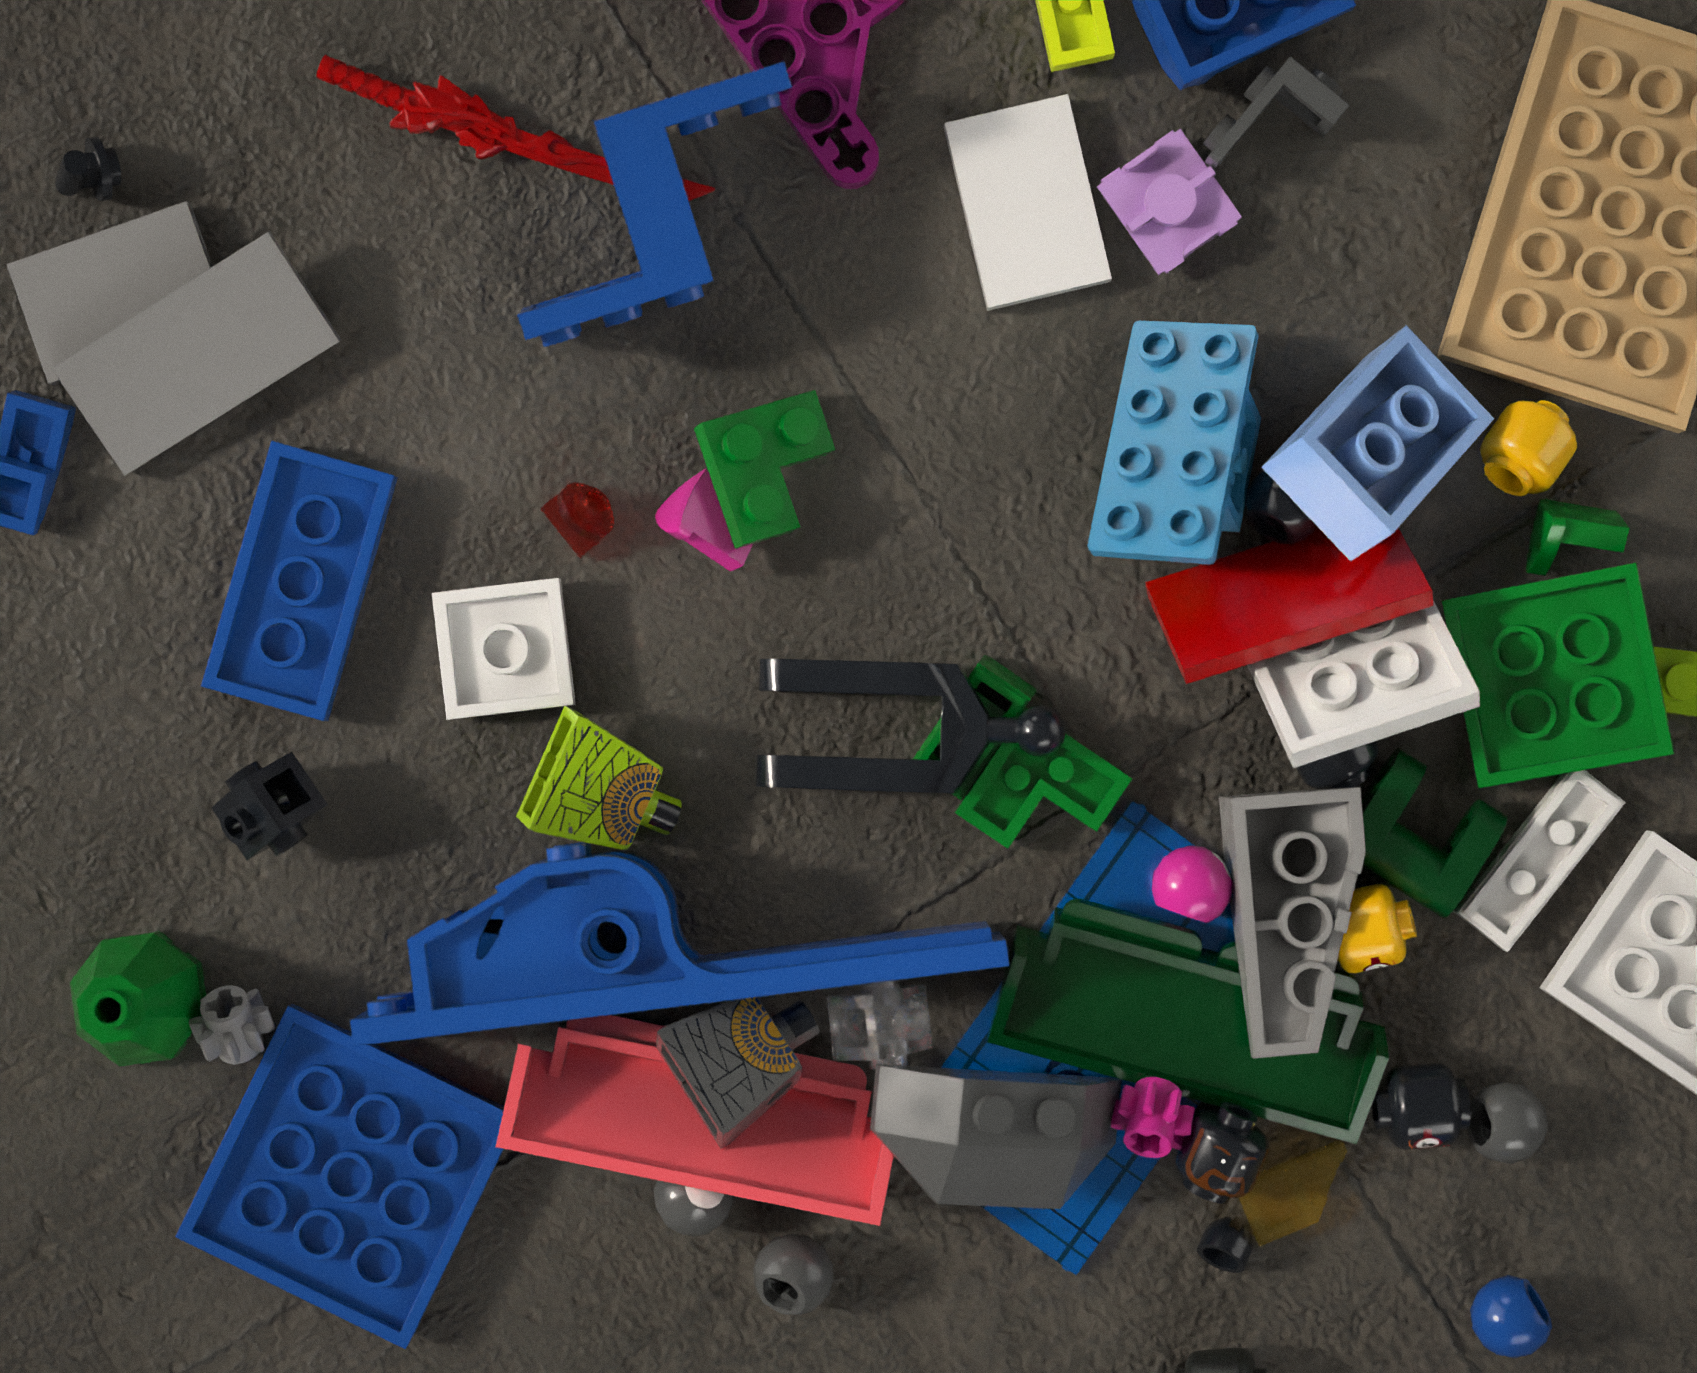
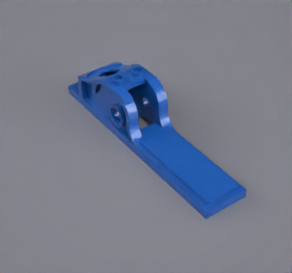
[350,842,1009,1046]

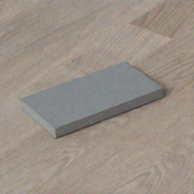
[51,231,341,476]

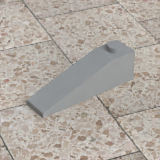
[1219,787,1366,1058]

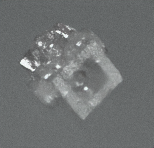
[826,980,933,1069]

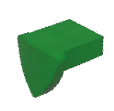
[1526,498,1630,576]

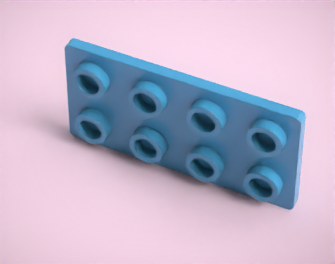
[1087,320,1261,564]

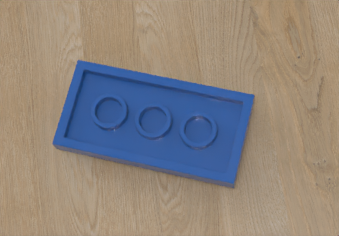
[201,441,398,721]

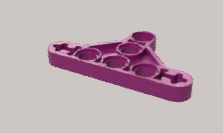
[701,0,904,189]

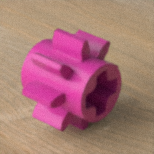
[1111,1077,1195,1158]

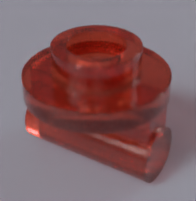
[540,482,614,559]

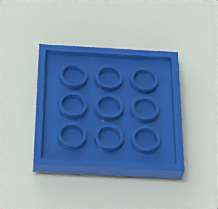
[175,1003,504,1349]

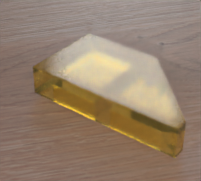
[1238,1140,1347,1247]

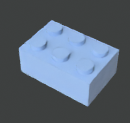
[1262,325,1494,561]

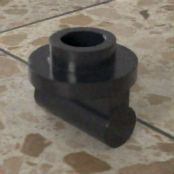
[55,137,121,202]

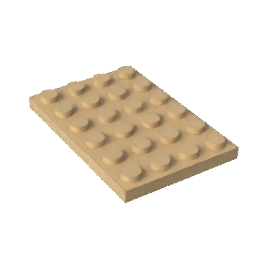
[1437,0,1697,433]

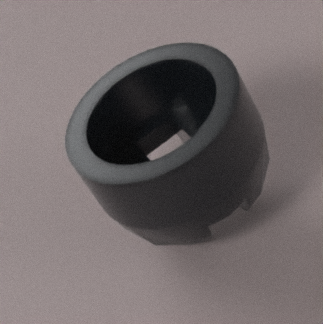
[1197,1217,1253,1273]

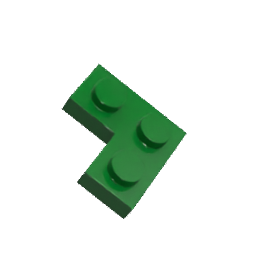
[694,390,836,549]
[954,707,1132,849]

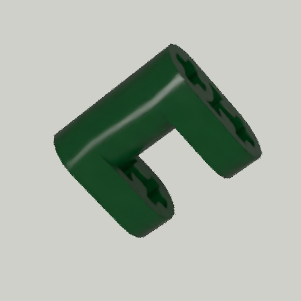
[1361,748,1508,918]

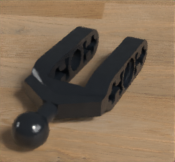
[756,659,1066,793]

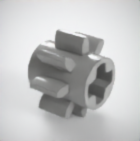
[189,985,276,1065]

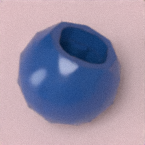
[1470,1275,1552,1359]

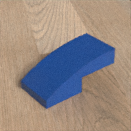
[0,390,77,535]

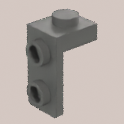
[1203,56,1350,171]

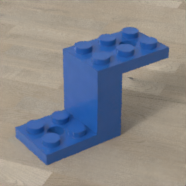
[517,62,792,347]

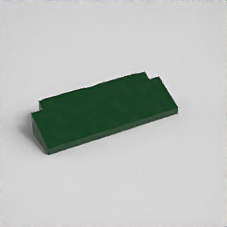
[987,899,1389,1144]

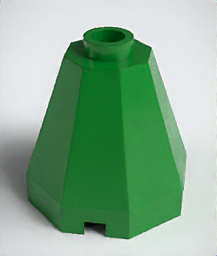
[70,931,206,1067]

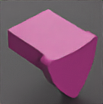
[655,468,753,572]

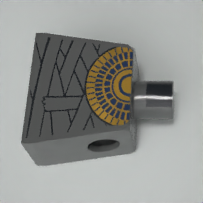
[656,997,820,1149]

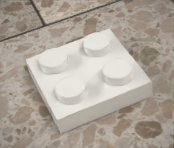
[432,578,576,720]

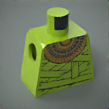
[516,706,682,850]

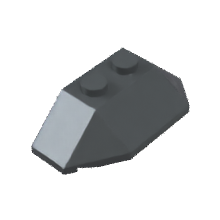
[870,1064,1122,1209]

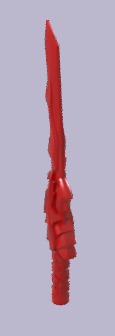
[316,55,715,201]

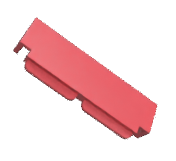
[496,1015,894,1226]

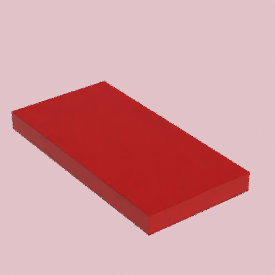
[1145,527,1434,684]

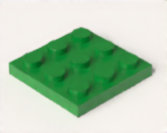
[1442,563,1675,788]

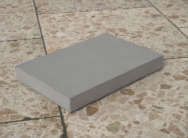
[6,201,213,386]

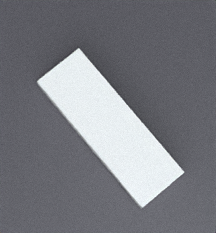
[1454,770,1626,952]

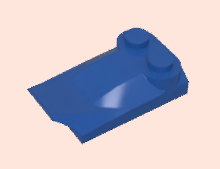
[1132,0,1356,90]

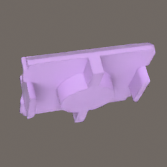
[1097,129,1242,275]

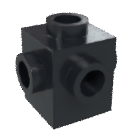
[211,752,328,861]

